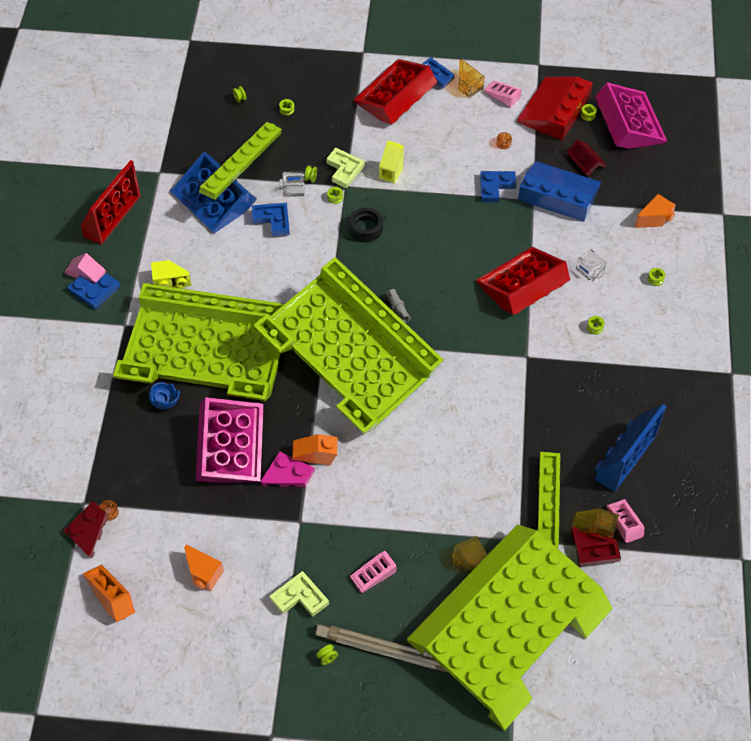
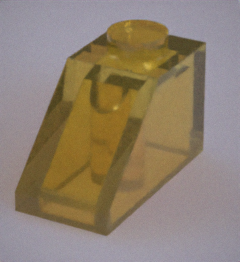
[458,59,485,98]
[572,509,619,538]
[452,536,487,573]

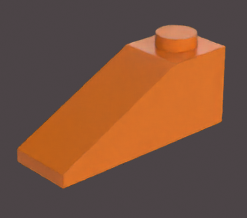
[83,564,135,622]

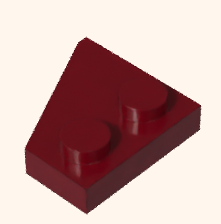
[64,501,109,558]
[571,527,621,567]

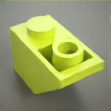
[379,140,404,184]
[151,260,192,288]

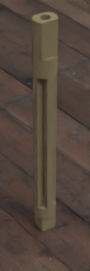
[315,624,448,673]

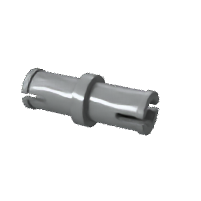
[385,289,411,323]

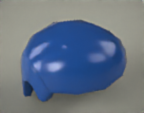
[149,382,180,410]

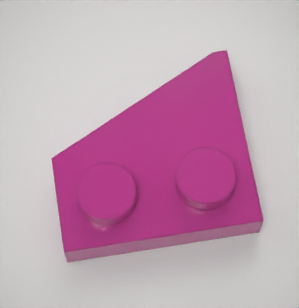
[261,452,315,487]

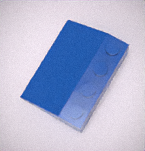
[171,151,257,233]
[518,161,601,222]
[595,404,666,492]

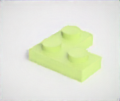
[326,148,365,188]
[269,571,329,617]

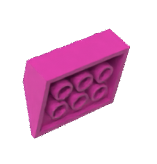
[595,83,667,149]
[196,397,263,483]

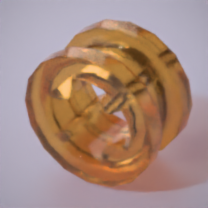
[496,132,512,149]
[100,500,119,521]

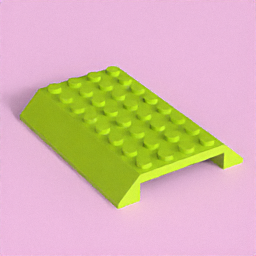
[253,257,444,434]
[113,283,284,401]
[407,524,613,731]

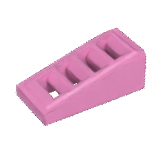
[484,80,521,107]
[607,499,644,543]
[350,551,396,594]

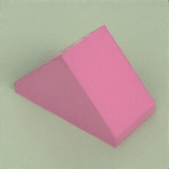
[65,253,106,284]

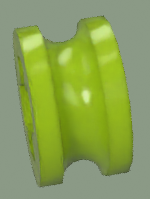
[232,86,246,103]
[279,99,294,115]
[581,104,597,121]
[305,165,317,182]
[327,187,343,204]
[647,268,665,286]
[587,316,605,335]
[316,645,338,665]

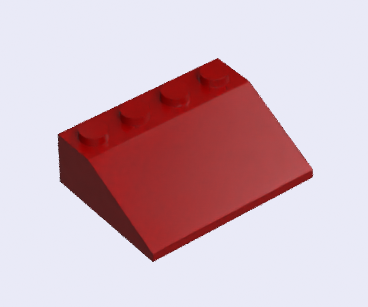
[353,59,437,124]
[517,77,593,141]
[81,160,141,245]
[476,247,570,315]

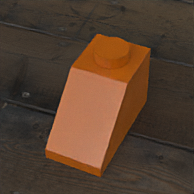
[635,194,676,228]
[292,434,337,466]
[184,544,224,591]

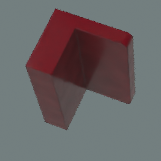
[566,139,607,176]

